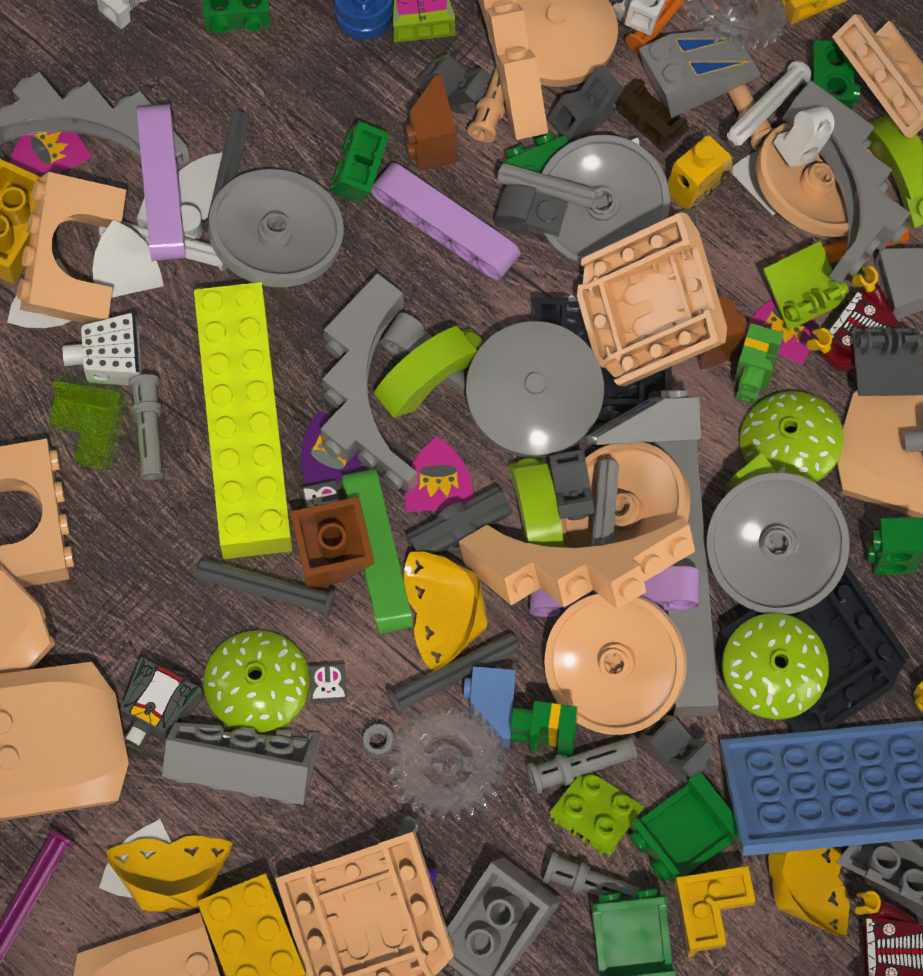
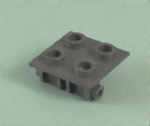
[852,328,923,396]

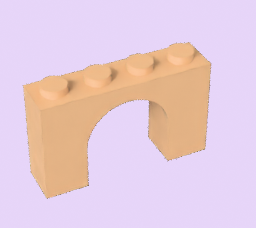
[17,172,126,324]
[0,439,74,587]

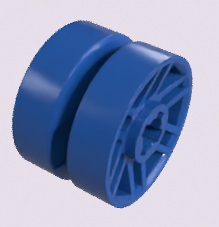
[334,0,393,40]

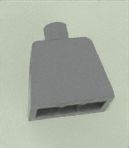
[875,248,923,319]

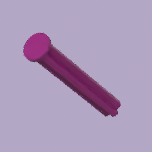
[0,830,74,964]

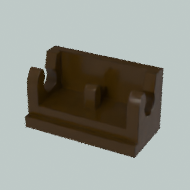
[617,79,689,153]

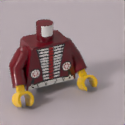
[807,266,900,373]
[855,891,923,976]

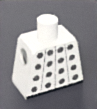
[62,313,142,385]

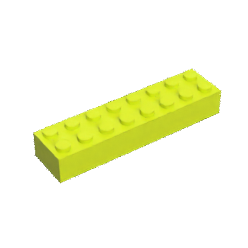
[194,282,293,559]

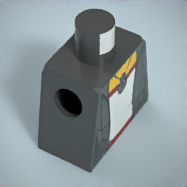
[121,657,203,750]

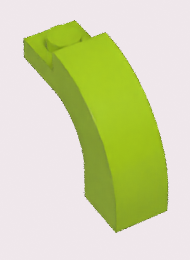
[868,115,923,228]
[373,326,484,418]
[509,458,565,548]

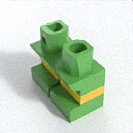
[734,323,784,404]

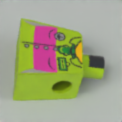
[393,0,455,43]

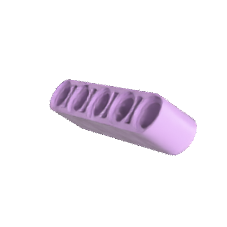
[136,104,186,261]
[371,163,521,281]
[529,566,700,617]

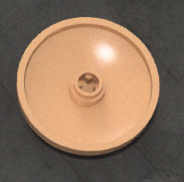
[488,0,618,87]
[756,123,885,237]
[560,442,691,548]
[544,594,687,735]

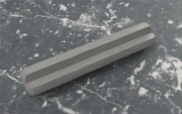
[498,163,596,208]
[592,459,619,546]

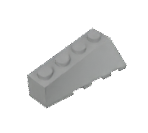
[162,722,321,805]
[836,840,923,919]

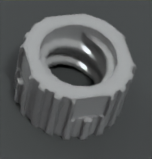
[362,724,395,759]

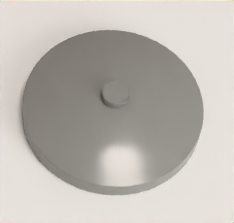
[542,135,670,265]
[208,169,344,287]
[466,321,604,458]
[707,472,850,614]

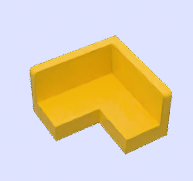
[673,866,756,958]

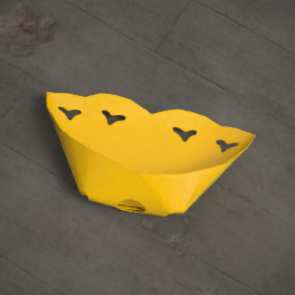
[404,552,488,671]
[106,836,233,912]
[768,847,850,937]

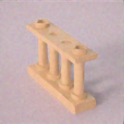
[832,14,923,138]

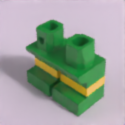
[510,701,577,757]

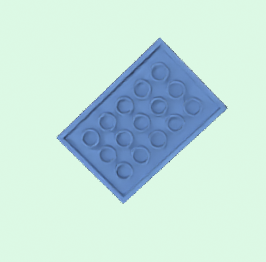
[720,721,923,856]

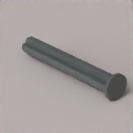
[202,111,250,233]
[197,559,336,618]
[386,633,520,716]

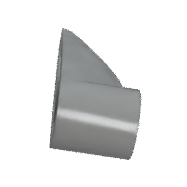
[381,313,467,392]

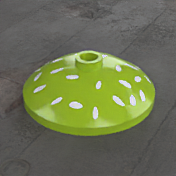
[740,391,844,483]
[722,613,829,720]
[203,630,310,734]

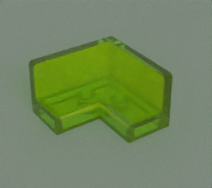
[49,381,125,471]

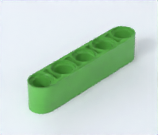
[342,468,413,635]

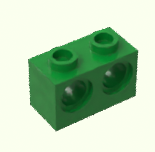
[202,0,271,34]
[810,40,860,110]
[329,121,390,204]
[866,518,923,575]

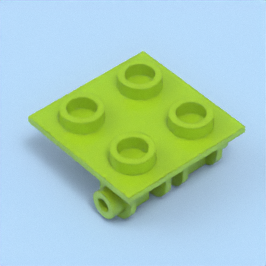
[763,241,849,331]
[549,772,645,856]

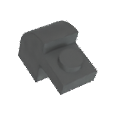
[416,54,492,114]
[547,66,624,142]
[494,185,568,237]
[549,450,595,520]
[636,715,716,783]

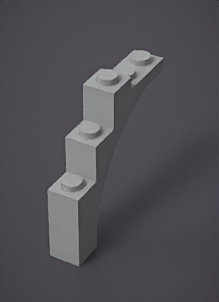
[0,72,190,170]
[782,80,911,284]
[321,273,418,494]

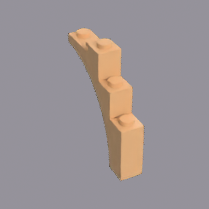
[478,0,548,140]
[458,518,695,610]

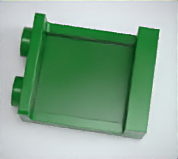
[629,773,739,886]
[591,888,676,976]

